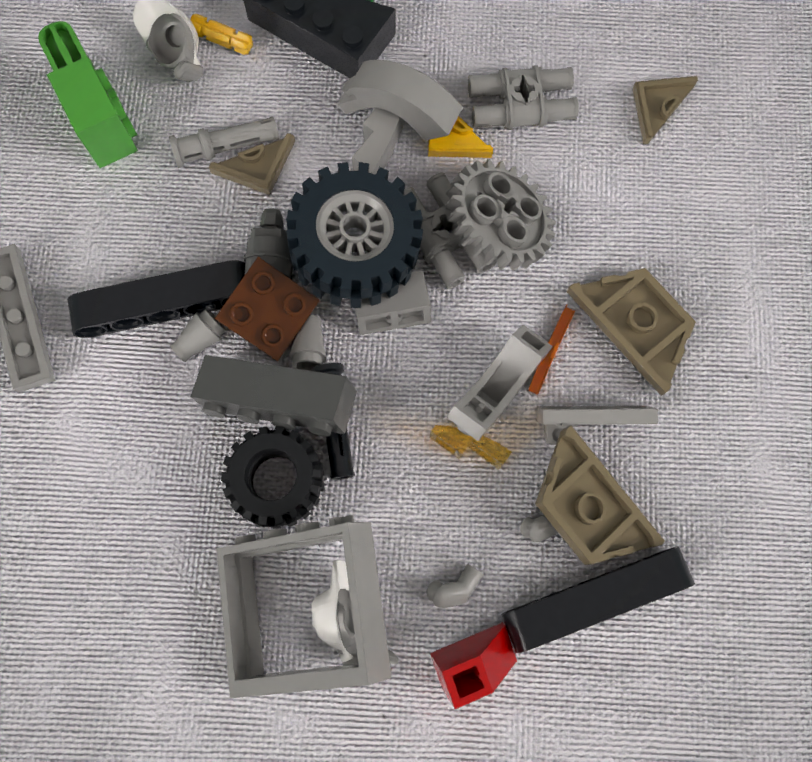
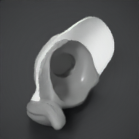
[133,0,204,82]
[311,560,398,665]

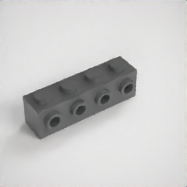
[190,355,357,436]

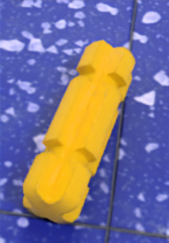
[190,14,253,55]

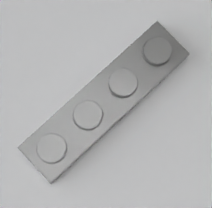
[0,244,56,393]

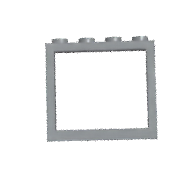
[216,515,392,698]

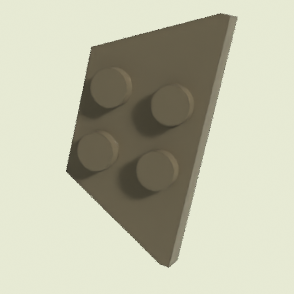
[567,268,696,396]
[535,426,665,565]

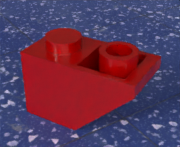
[430,622,517,709]

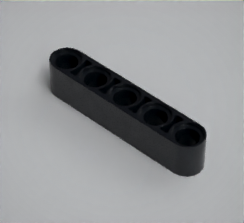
[67,260,245,338]
[501,546,695,653]

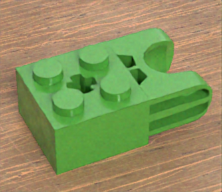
[38,21,138,168]

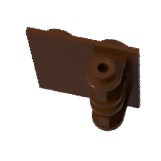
[214,257,320,361]

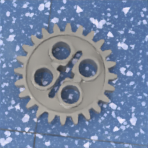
[445,159,556,271]

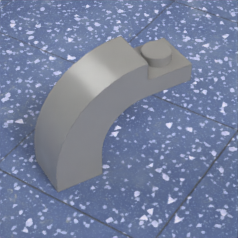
[337,60,463,141]
[447,325,553,441]

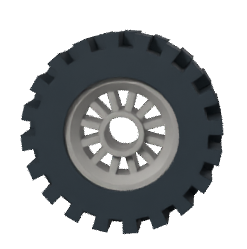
[286,162,423,308]

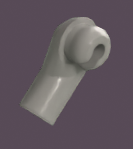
[520,515,558,542]
[426,564,484,608]

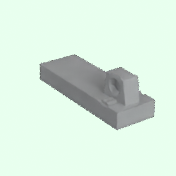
[536,406,658,445]

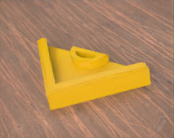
[428,116,493,158]

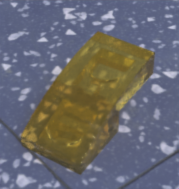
[430,425,512,470]

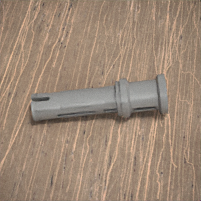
[169,117,279,168]

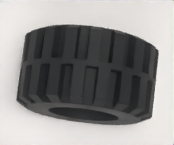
[221,426,324,529]

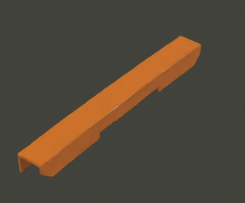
[527,304,576,395]

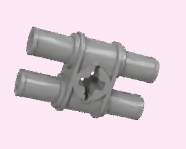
[468,65,579,130]
[404,172,497,290]

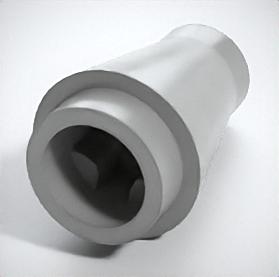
[170,308,226,362]
[289,315,326,371]

